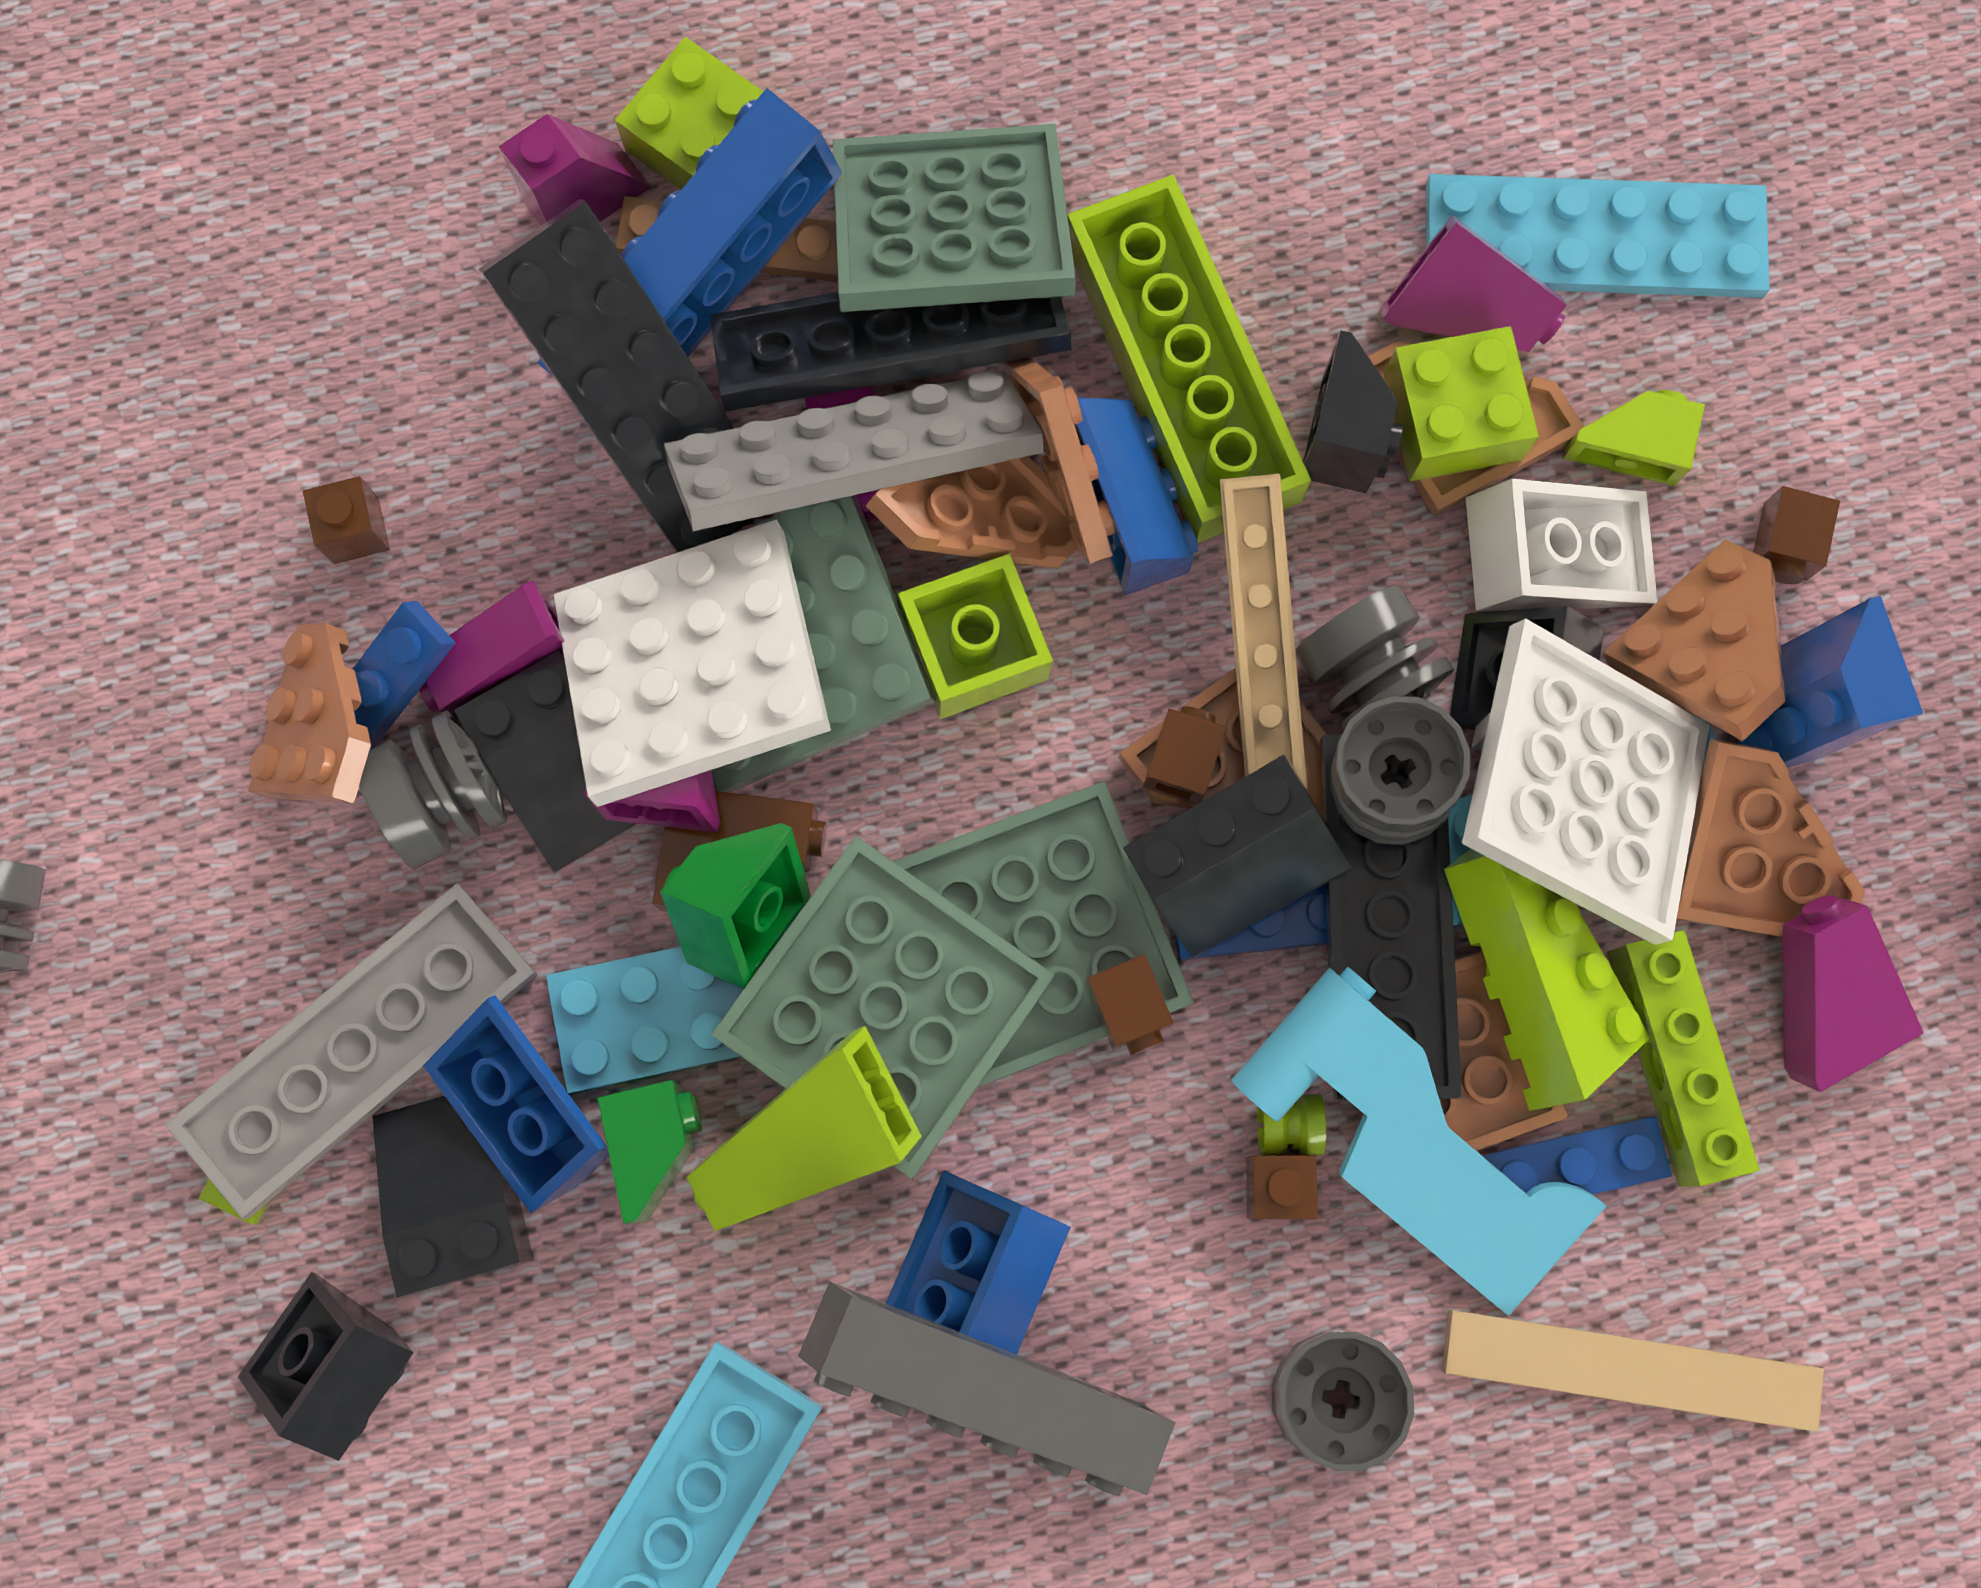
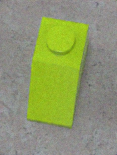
[1563,390,1705,486]

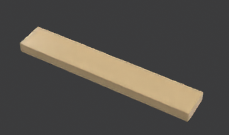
[1220,474,1307,789]
[1442,1309,1824,1432]

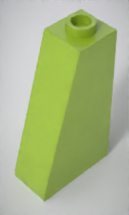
[686,1026,922,1231]

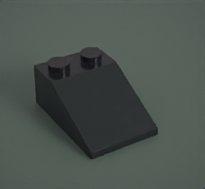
[454,650,638,873]
[372,1096,534,1298]

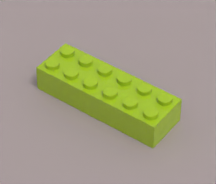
[1067,174,1311,543]

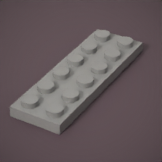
[664,370,1043,531]
[164,883,537,1219]

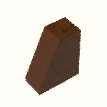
[652,791,827,912]

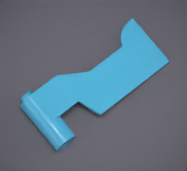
[1231,966,1607,1316]

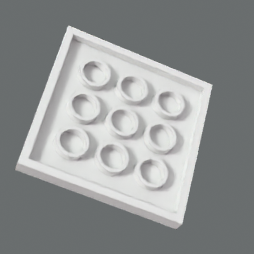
[554,519,831,807]
[1462,619,1710,945]

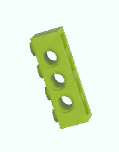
[1607,930,1760,1187]

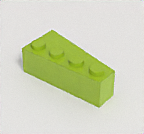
[1444,849,1650,1111]

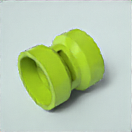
[1257,1094,1326,1156]

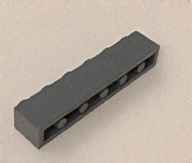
[798,1281,1176,1496]

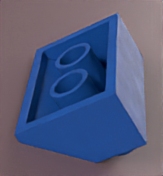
[1074,398,1198,595]
[1738,596,1923,768]
[423,995,609,1214]
[886,1170,1071,1354]

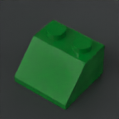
[660,823,811,989]
[597,1080,703,1224]

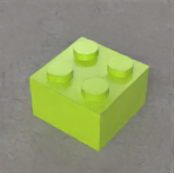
[615,36,764,190]
[1383,326,1539,482]
[898,553,1053,720]

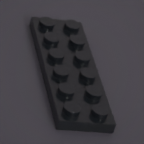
[479,199,755,553]
[710,292,1072,412]
[1320,735,1462,1100]

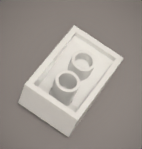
[1466,479,1658,612]

